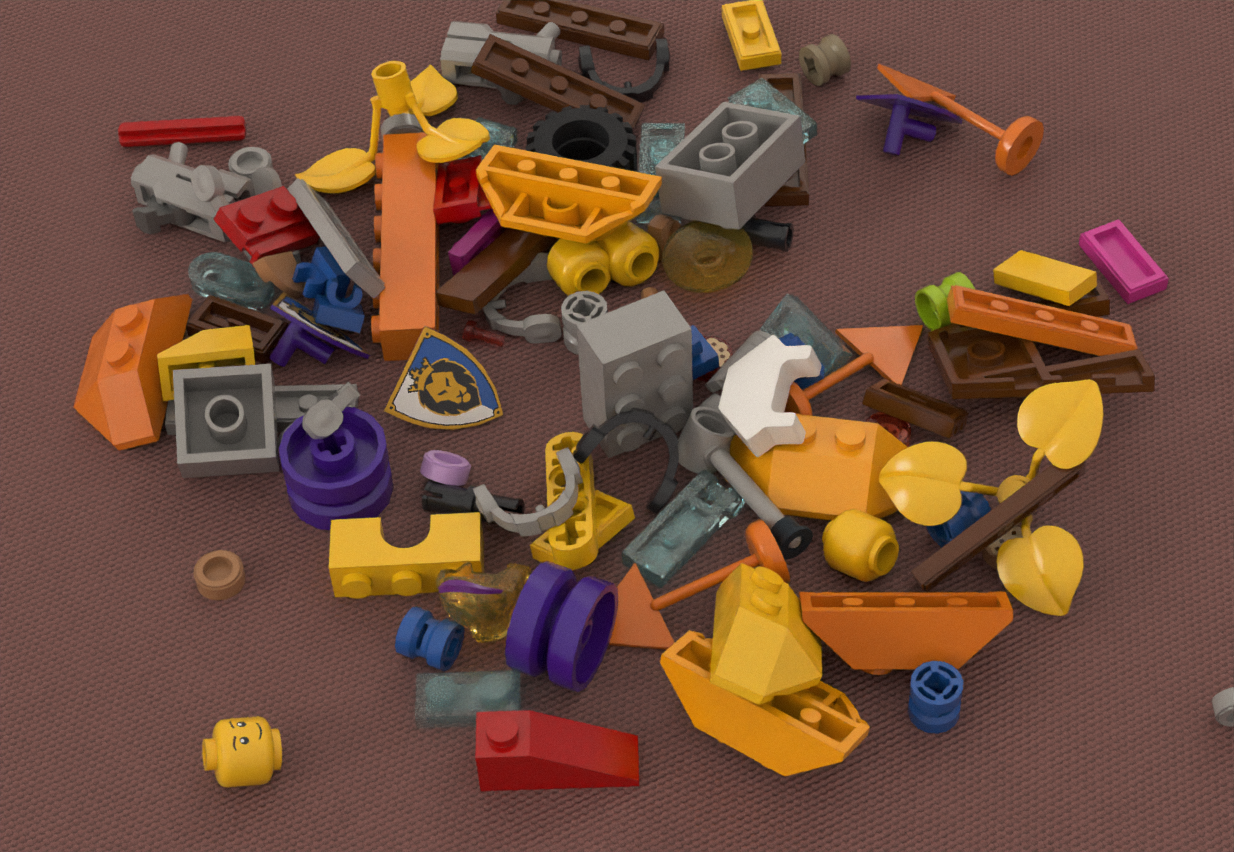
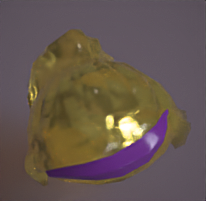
[436,562,532,644]

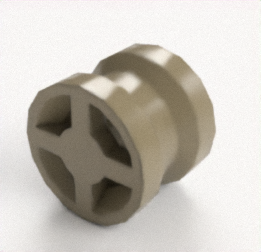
[799,34,851,86]

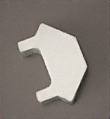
[718,335,822,457]

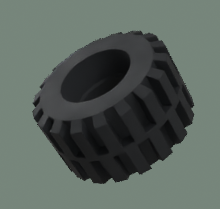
[526,105,638,172]

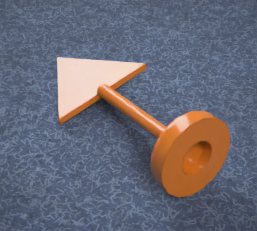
[877,64,1044,176]
[784,325,923,416]
[609,519,791,650]

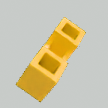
[329,512,484,599]

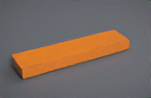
[947,285,1138,356]

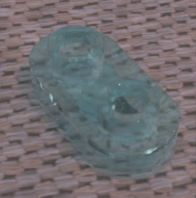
[188,252,275,310]

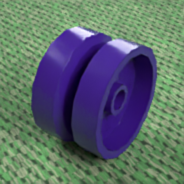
[279,407,394,530]
[505,561,618,693]

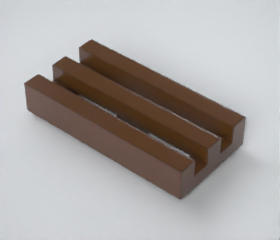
[186,294,288,364]
[862,379,969,439]

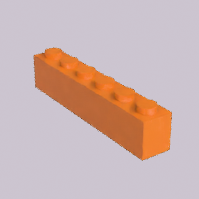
[371,132,440,361]

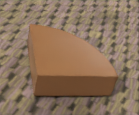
[648,214,682,261]
[252,251,306,299]

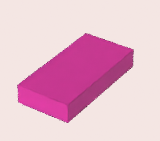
[1079,219,1169,304]

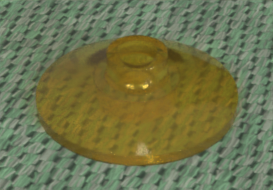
[662,220,753,293]

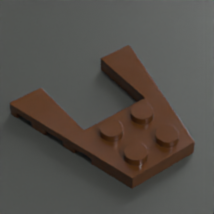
[928,278,1155,399]

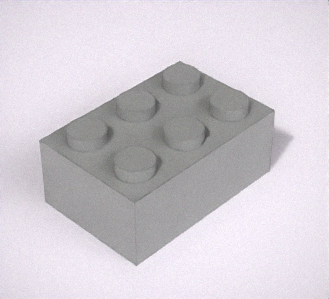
[655,102,805,230]
[576,290,693,458]

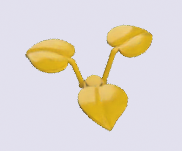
[295,61,490,193]
[879,379,1104,616]

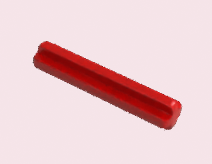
[118,116,246,147]

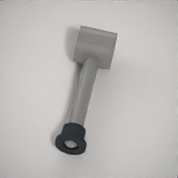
[677,407,813,560]

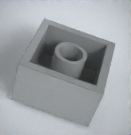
[173,364,280,478]

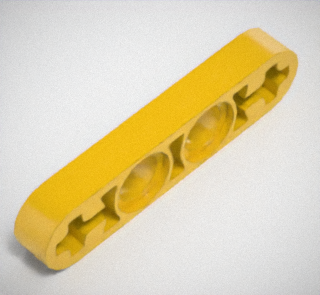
[545,432,598,570]

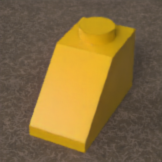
[157,325,255,401]

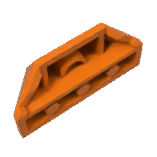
[73,294,192,451]
[799,592,1013,675]

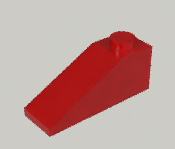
[475,710,639,791]

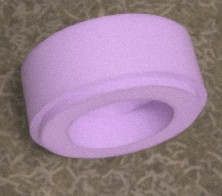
[420,450,471,486]

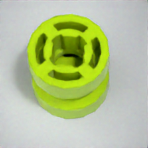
[915,272,975,331]

